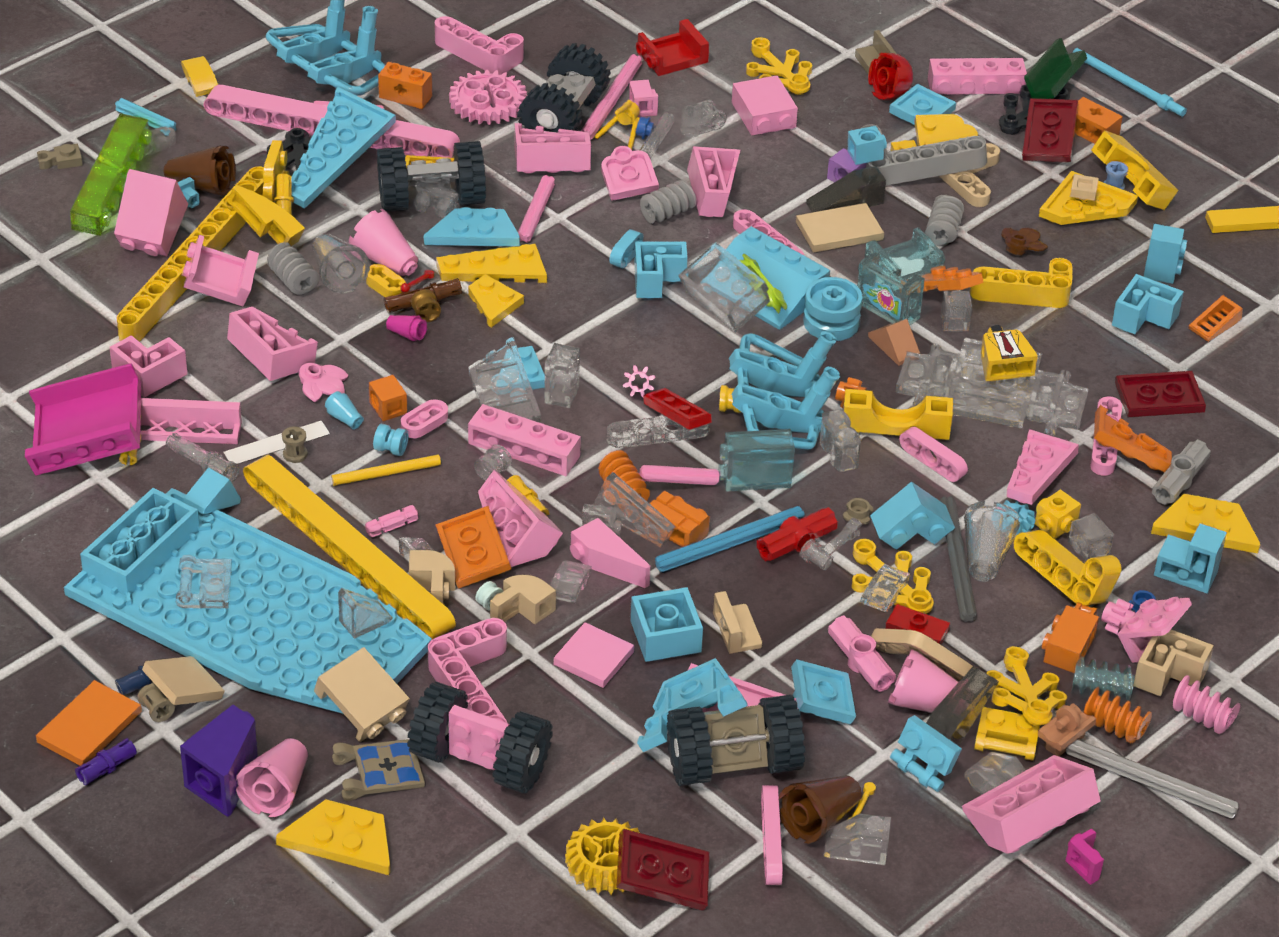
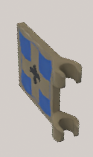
[332,739,425,801]

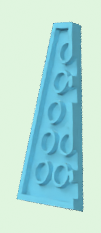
[291,87,396,208]

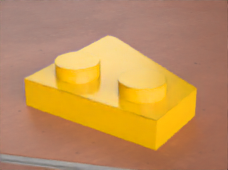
[468,274,524,328]

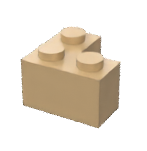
[1133,630,1214,696]

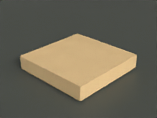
[142,656,225,705]

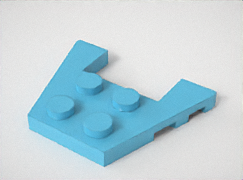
[637,658,748,752]

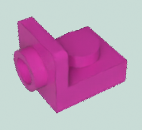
[1065,829,1104,885]

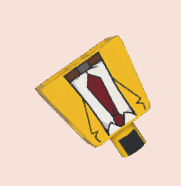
[981,325,1038,381]

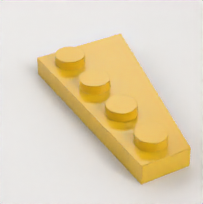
[436,244,547,283]

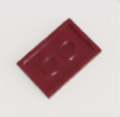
[1022,99,1079,162]
[1115,371,1206,417]
[616,829,710,911]

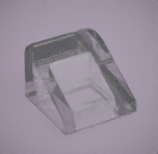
[399,537,435,562]

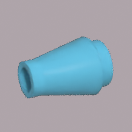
[325,391,364,429]

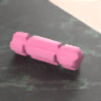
[365,505,418,538]

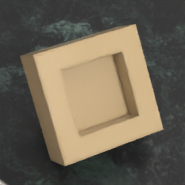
[1070,174,1099,201]

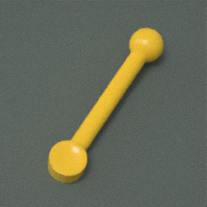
[846,782,876,829]

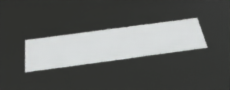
[223,421,330,465]

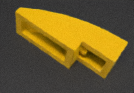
[227,185,305,246]

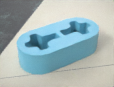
[610,229,644,268]

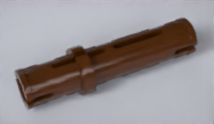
[384,278,462,314]

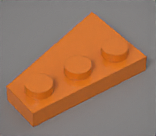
[900,266,984,292]
[1094,404,1172,472]

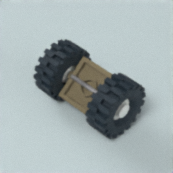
[667,695,805,786]

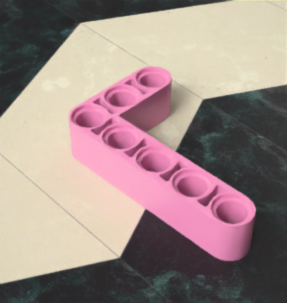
[428,618,507,723]

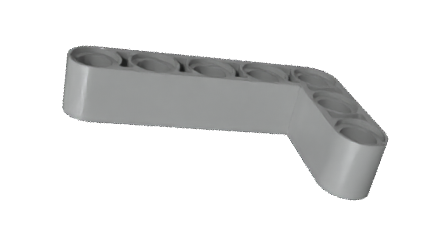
[860,124,987,187]

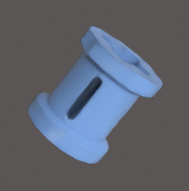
[1104,161,1128,190]

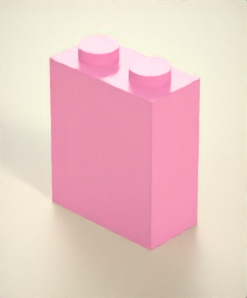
[732,76,798,136]

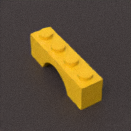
[1091,130,1178,210]
[842,389,953,440]

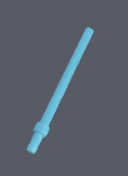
[1073,48,1187,117]

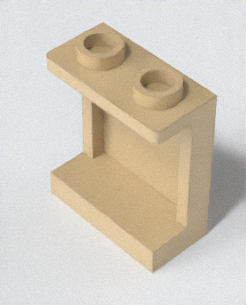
[314,647,410,742]

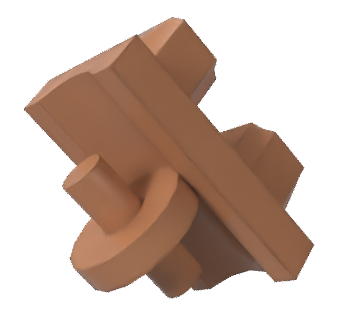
[1038,703,1096,756]

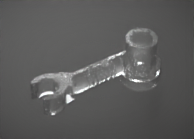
[799,518,863,571]

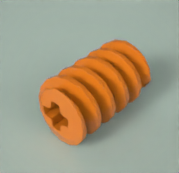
[598,450,650,510]
[1084,686,1152,743]

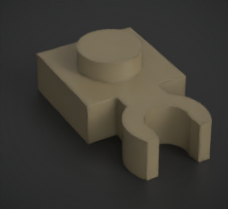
[37,144,83,170]

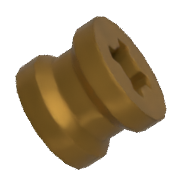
[411,289,441,323]

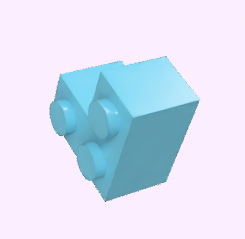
[1144,224,1187,284]
[634,242,687,299]
[1112,274,1184,334]
[870,482,955,550]
[1154,523,1227,594]

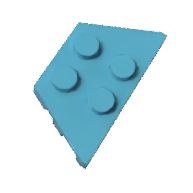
[423,207,520,246]

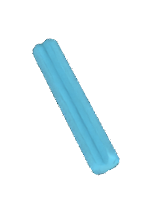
[115,98,177,135]

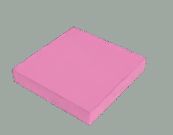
[554,623,634,688]

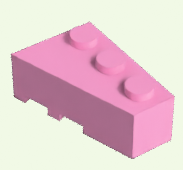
[515,123,591,173]
[687,146,740,217]

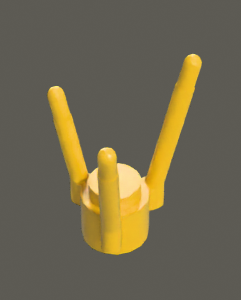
[595,100,640,150]

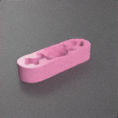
[899,427,968,482]

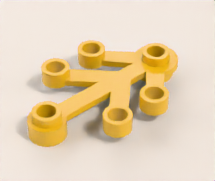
[746,37,812,95]
[852,539,934,614]
[984,646,1067,726]

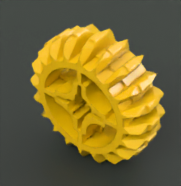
[565,817,640,895]

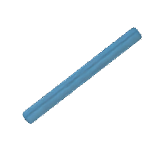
[655,506,805,572]

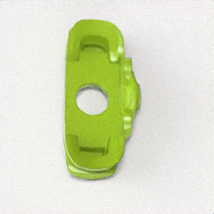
[736,254,787,314]

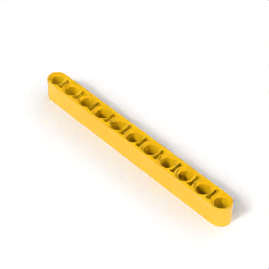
[117,166,264,342]
[243,455,456,640]

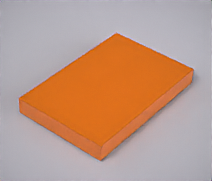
[436,506,511,589]
[36,680,142,766]

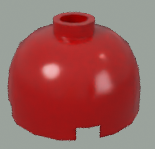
[868,53,913,100]

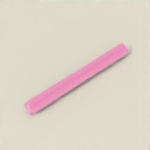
[581,54,642,140]

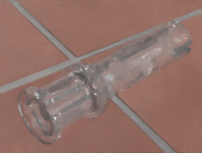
[166,433,239,483]

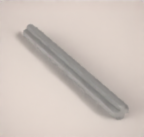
[1066,739,1239,819]

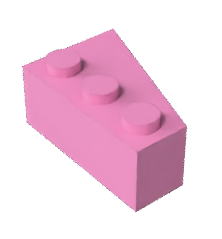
[227,307,318,381]

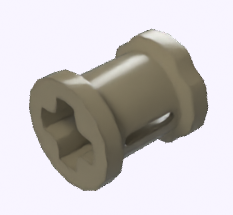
[282,426,308,463]
[138,683,175,722]

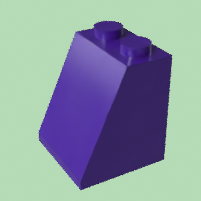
[180,705,258,817]

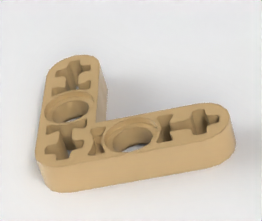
[940,143,1000,207]
[871,628,974,683]

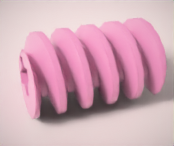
[1173,675,1241,734]

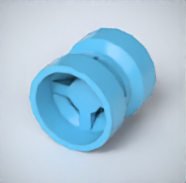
[373,423,409,456]

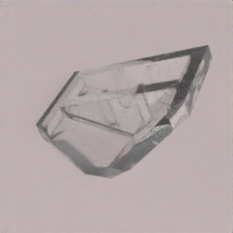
[964,752,1026,795]

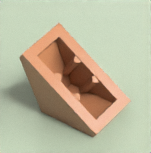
[868,319,920,366]

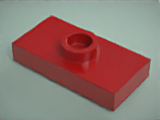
[885,604,950,645]

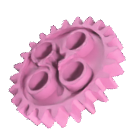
[449,70,527,125]

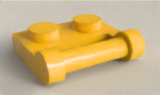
[974,707,1040,761]

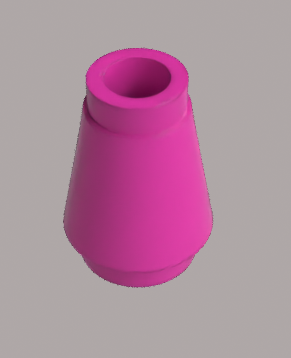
[386,315,427,341]

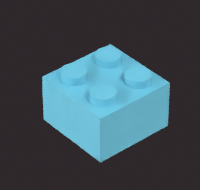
[631,587,703,662]

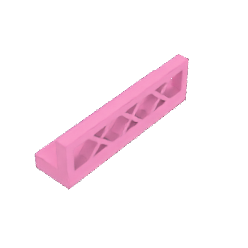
[140,398,242,444]

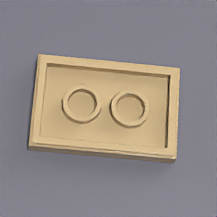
[796,203,884,252]

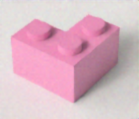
[110,336,187,398]

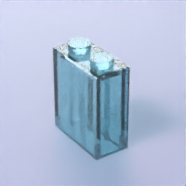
[718,429,795,491]

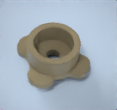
[843,498,873,524]

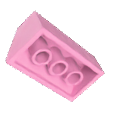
[962,755,1101,854]

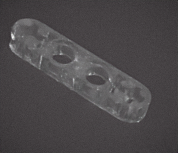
[607,416,710,448]

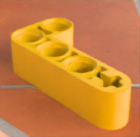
[970,258,1072,308]
[1013,530,1121,606]

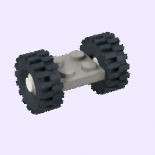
[517,43,611,133]
[377,141,486,211]

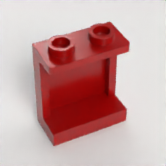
[636,19,709,76]

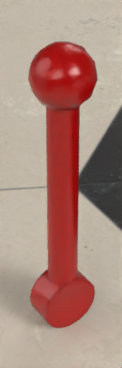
[400,270,434,293]

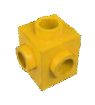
[1035,489,1081,539]

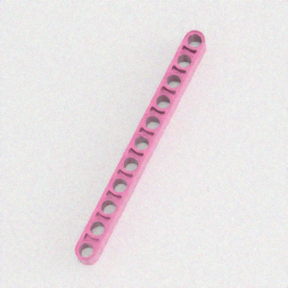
[203,85,460,158]

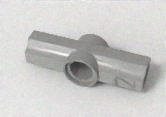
[1152,439,1211,505]

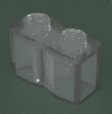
[820,409,861,472]

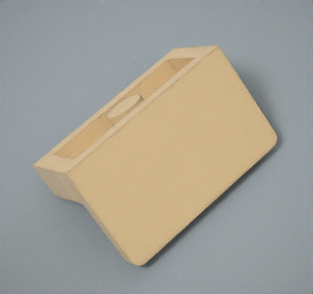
[713,591,762,654]

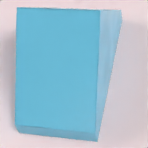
[183,467,241,514]

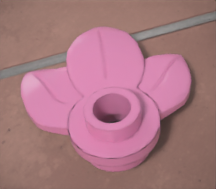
[299,363,348,402]

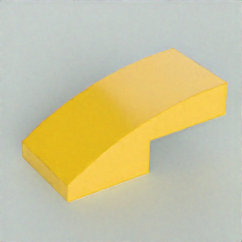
[181,56,218,97]

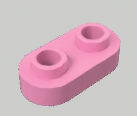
[401,400,448,438]

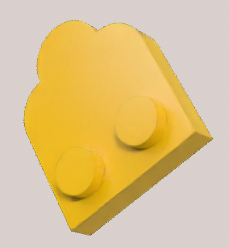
[914,114,978,146]
[263,140,290,204]

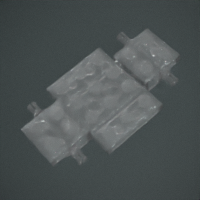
[895,338,1089,436]

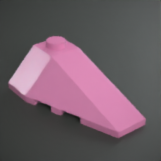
[478,470,563,567]

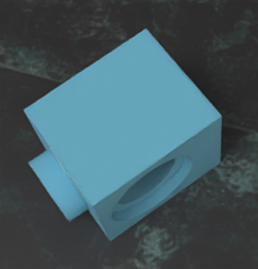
[847,126,887,165]

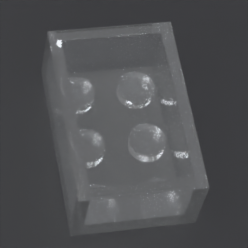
[678,242,770,333]

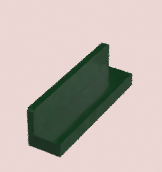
[1024,38,1087,99]

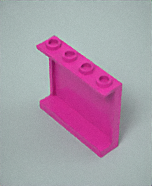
[25,363,141,476]

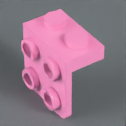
[1118,597,1192,663]

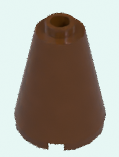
[164,145,236,195]
[778,775,862,844]

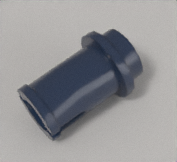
[115,665,153,696]

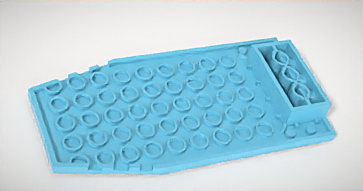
[64,488,432,714]

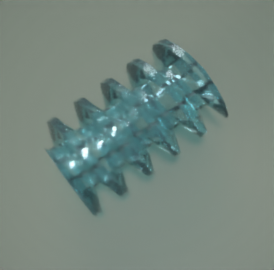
[1071,656,1135,702]

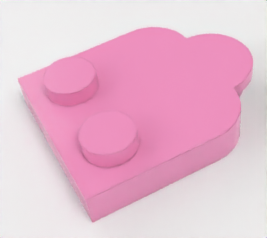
[602,146,659,201]

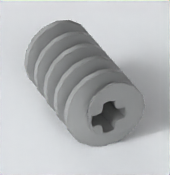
[640,180,697,224]
[925,195,964,246]
[267,242,319,295]

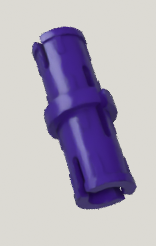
[75,738,137,785]

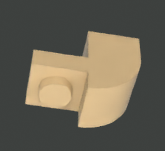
[409,550,455,604]
[490,575,556,624]

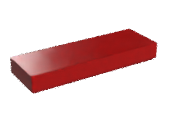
[643,388,712,430]

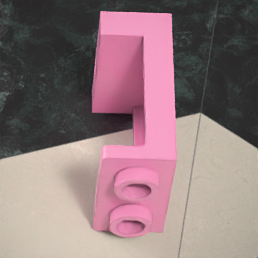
[182,235,259,306]

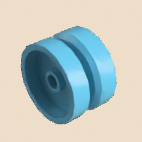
[803,277,863,341]

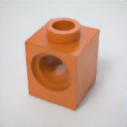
[369,375,407,421]

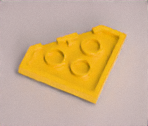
[1039,171,1138,225]

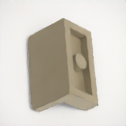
[855,30,897,74]

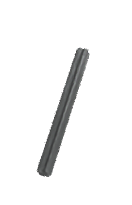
[940,496,977,622]

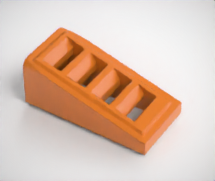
[1189,295,1243,342]

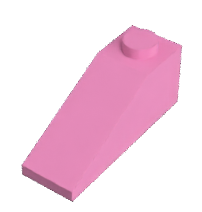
[570,518,650,588]

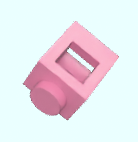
[629,80,658,117]

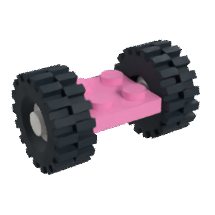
[407,681,553,793]

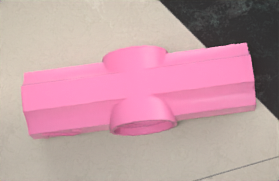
[828,615,896,692]

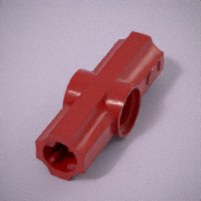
[756,507,838,562]

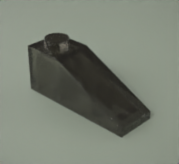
[806,166,886,213]
[926,666,999,746]

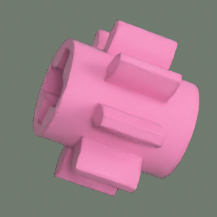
[623,365,655,397]
[1101,598,1135,635]

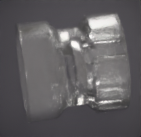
[474,444,512,481]

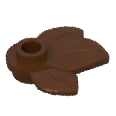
[1001,227,1048,255]

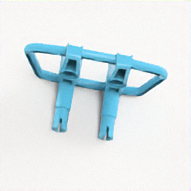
[266,0,385,96]
[729,331,840,450]

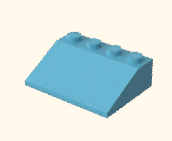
[701,226,830,330]

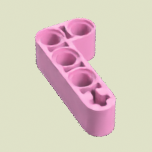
[435,16,524,75]

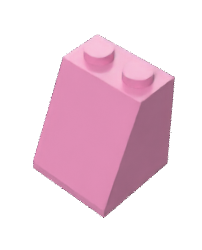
[114,169,188,256]

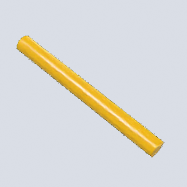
[331,454,441,486]

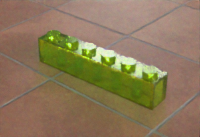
[70,113,152,236]

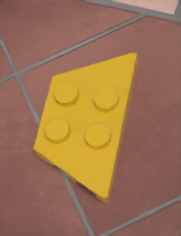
[1151,494,1260,554]
[276,799,390,875]

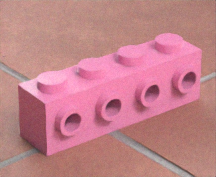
[928,58,1027,94]
[468,404,581,476]

